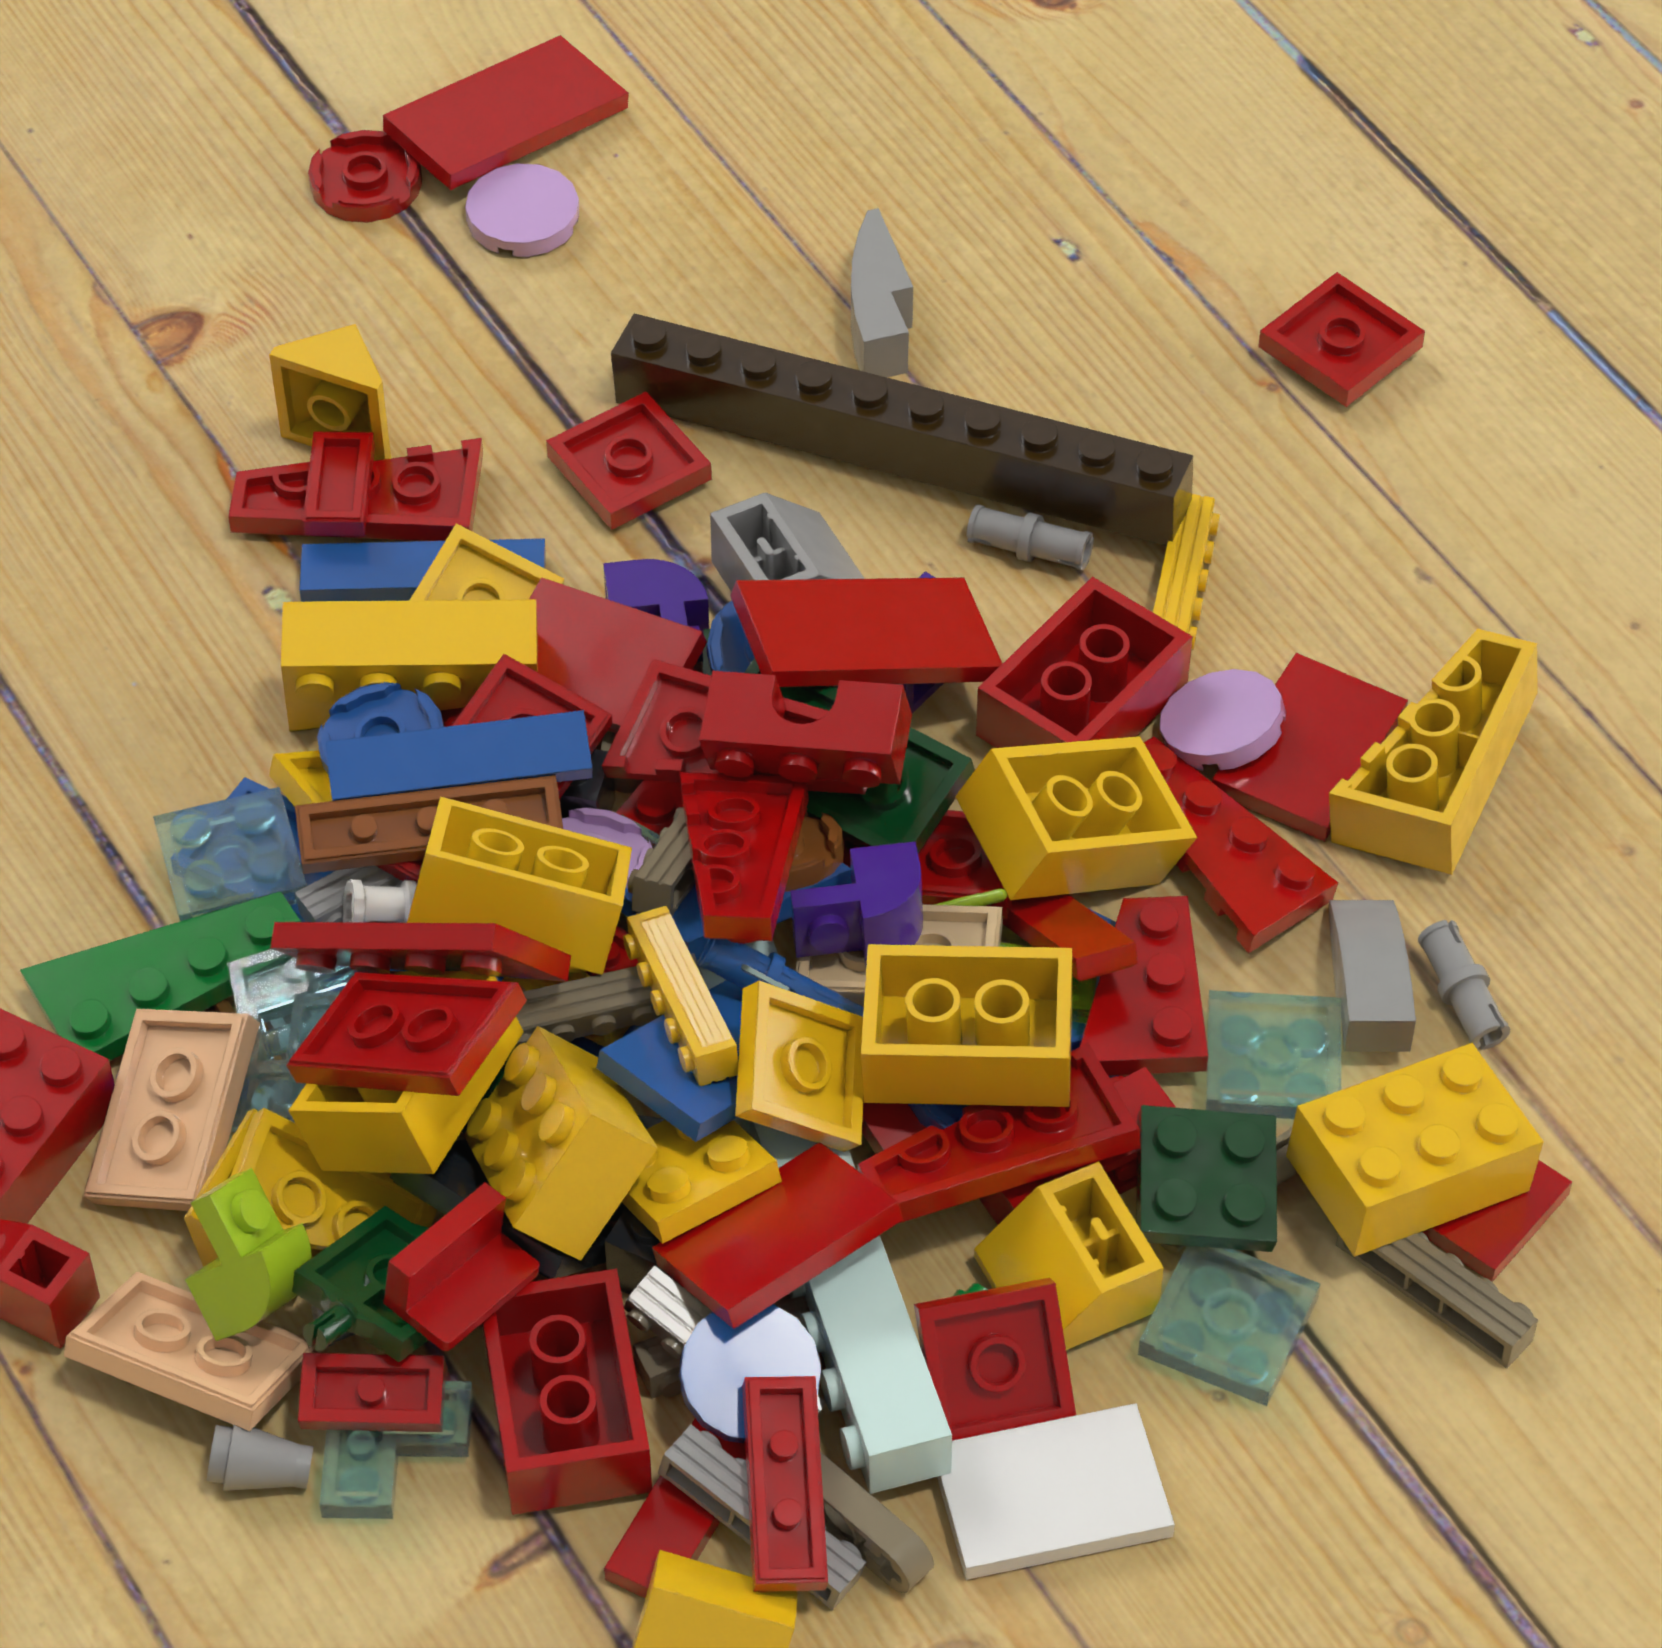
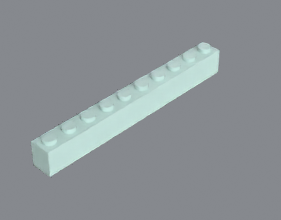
[697,939,952,1494]

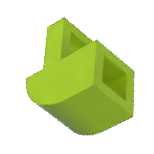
[185,1168,312,1341]

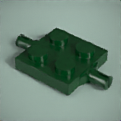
[292,1206,429,1362]

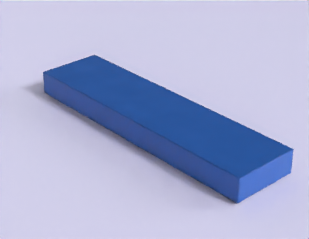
[299,538,546,602]
[325,710,592,801]

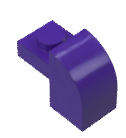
[603,559,709,663]
[790,841,923,967]

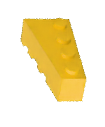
[281,599,538,732]
[1329,629,1538,875]

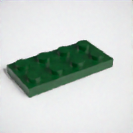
[744,658,975,853]

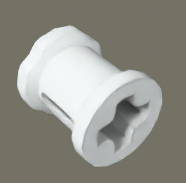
[343,879,417,923]

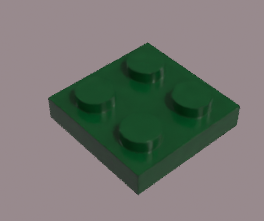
[1136,1105,1277,1252]

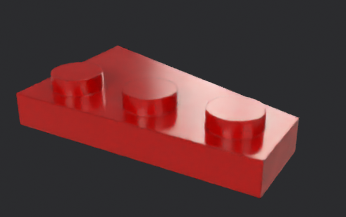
[1080,896,1209,1076]

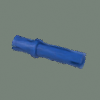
[697,938,864,1017]

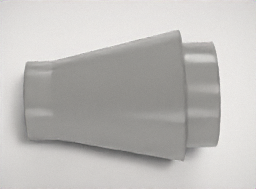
[207,1425,314,1491]

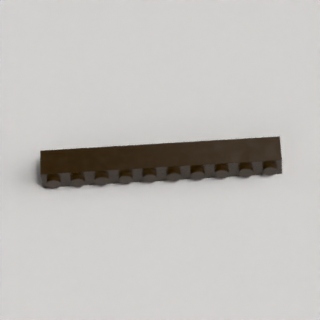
[611,313,1193,546]

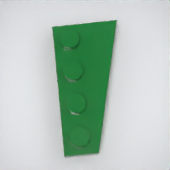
[20,891,301,1061]

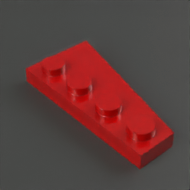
[228,438,483,541]
[602,658,867,794]
[1143,736,1339,954]
[680,772,809,944]
[270,922,571,982]
[858,1043,1141,1223]

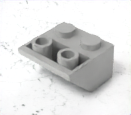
[710,493,865,592]

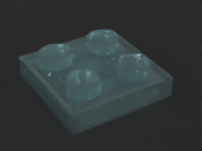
[153,787,307,921]
[1205,990,1341,1119]
[1138,1246,1321,1406]

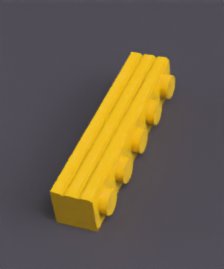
[1153,494,1220,650]
[623,906,738,1086]

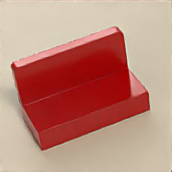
[384,1182,540,1351]
[298,1353,451,1432]

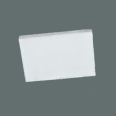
[937,1403,1175,1580]

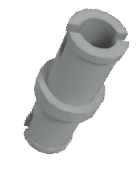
[966,505,1094,570]
[1418,920,1511,1050]

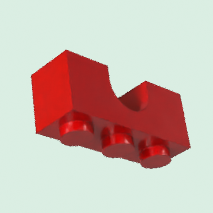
[699,671,912,788]

